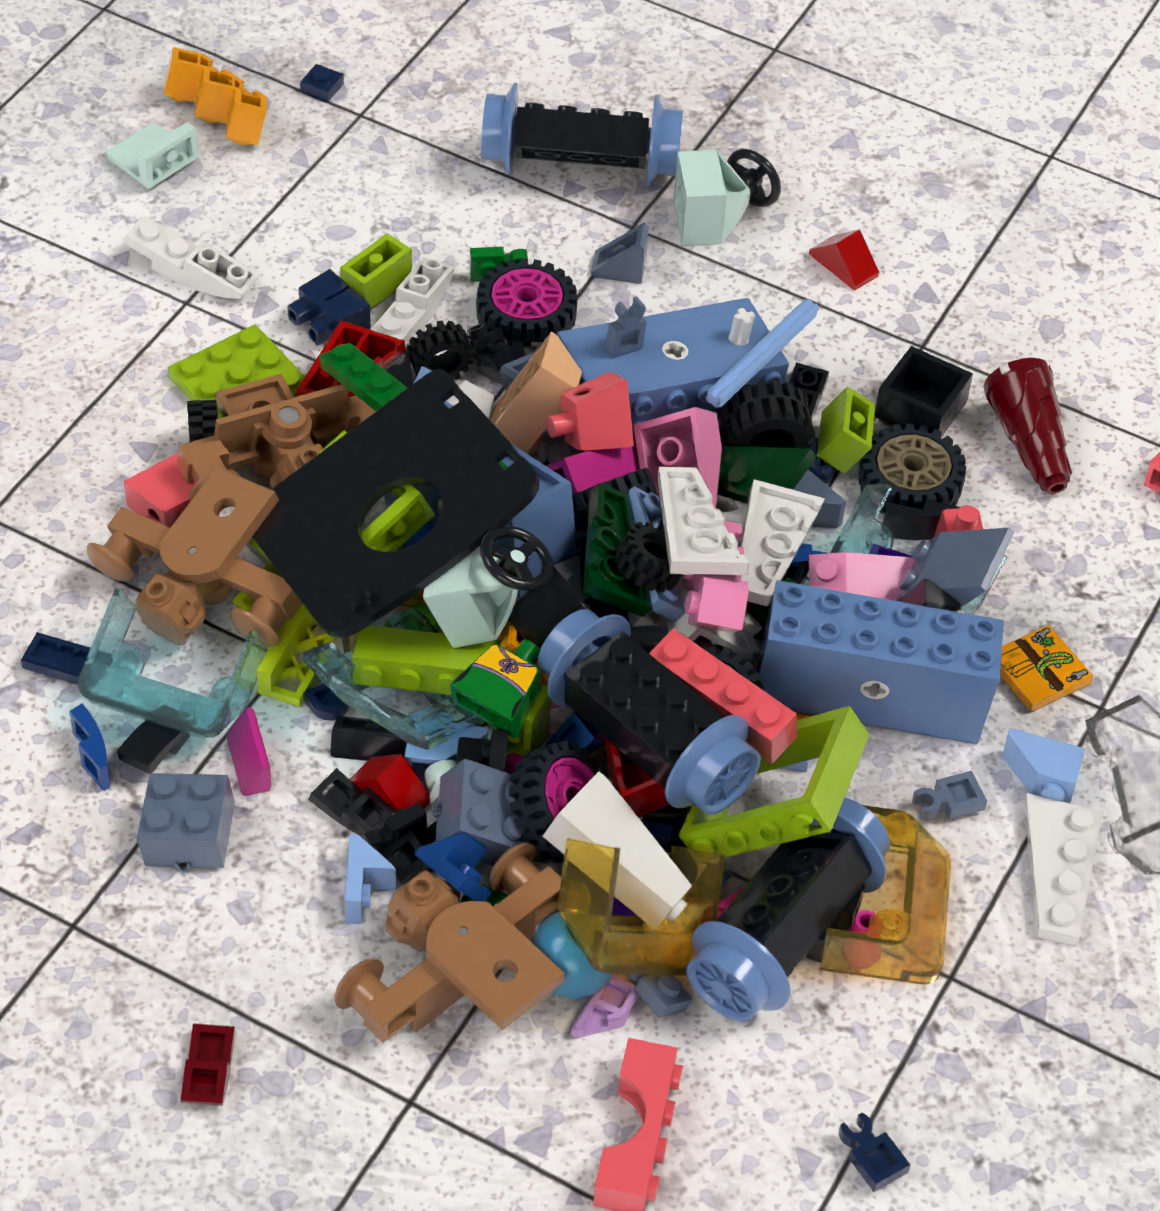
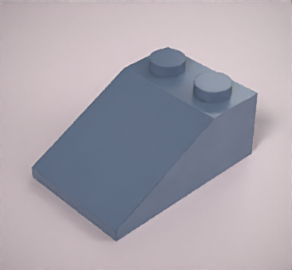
[895,528,1014,608]

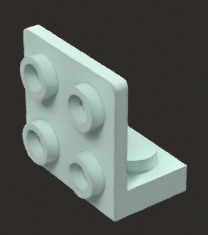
[106,122,198,189]

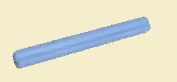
[706,299,819,408]

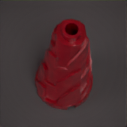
[983,357,1072,494]

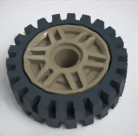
[858,423,966,514]

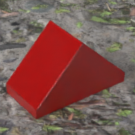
[809,229,879,291]
[350,754,431,811]

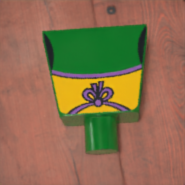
[450,639,542,739]

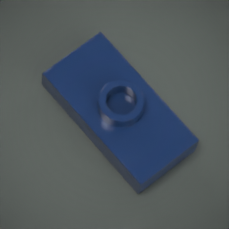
[21,632,108,689]

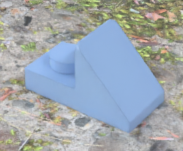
[345,834,396,924]

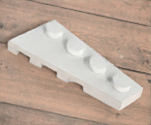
[740,479,825,606]
[1024,793,1103,947]

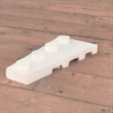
[658,467,749,575]

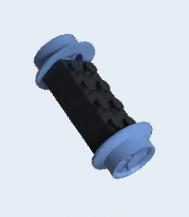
[481,82,683,187]
[538,609,760,815]
[687,798,890,1021]

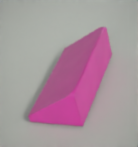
[227,707,272,796]

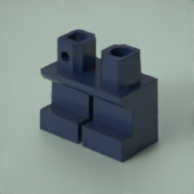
[287,269,371,345]

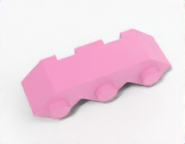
[682,521,749,633]

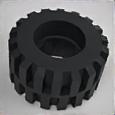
[720,380,815,448]

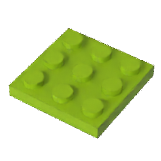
[167,324,305,419]

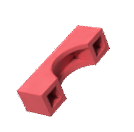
[649,628,797,764]
[593,1038,683,1211]

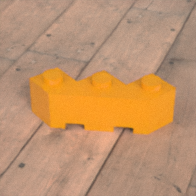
[163,47,267,146]

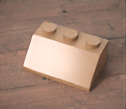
[490,332,582,456]

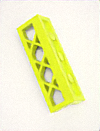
[256,604,338,707]

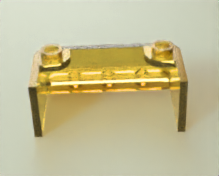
[820,805,951,985]
[558,838,725,976]

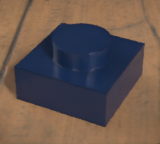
[300,64,344,102]

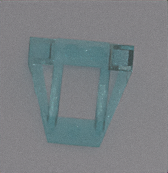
[300,607,484,750]

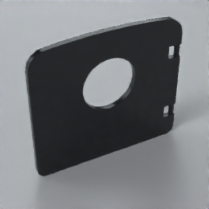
[252,369,539,638]

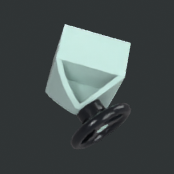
[673,149,781,246]
[423,526,553,648]

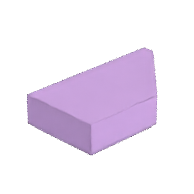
[571,975,641,1039]

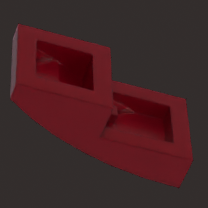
[180,1023,236,1106]

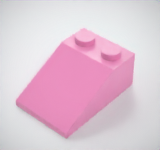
[633,407,722,509]
[809,552,915,601]

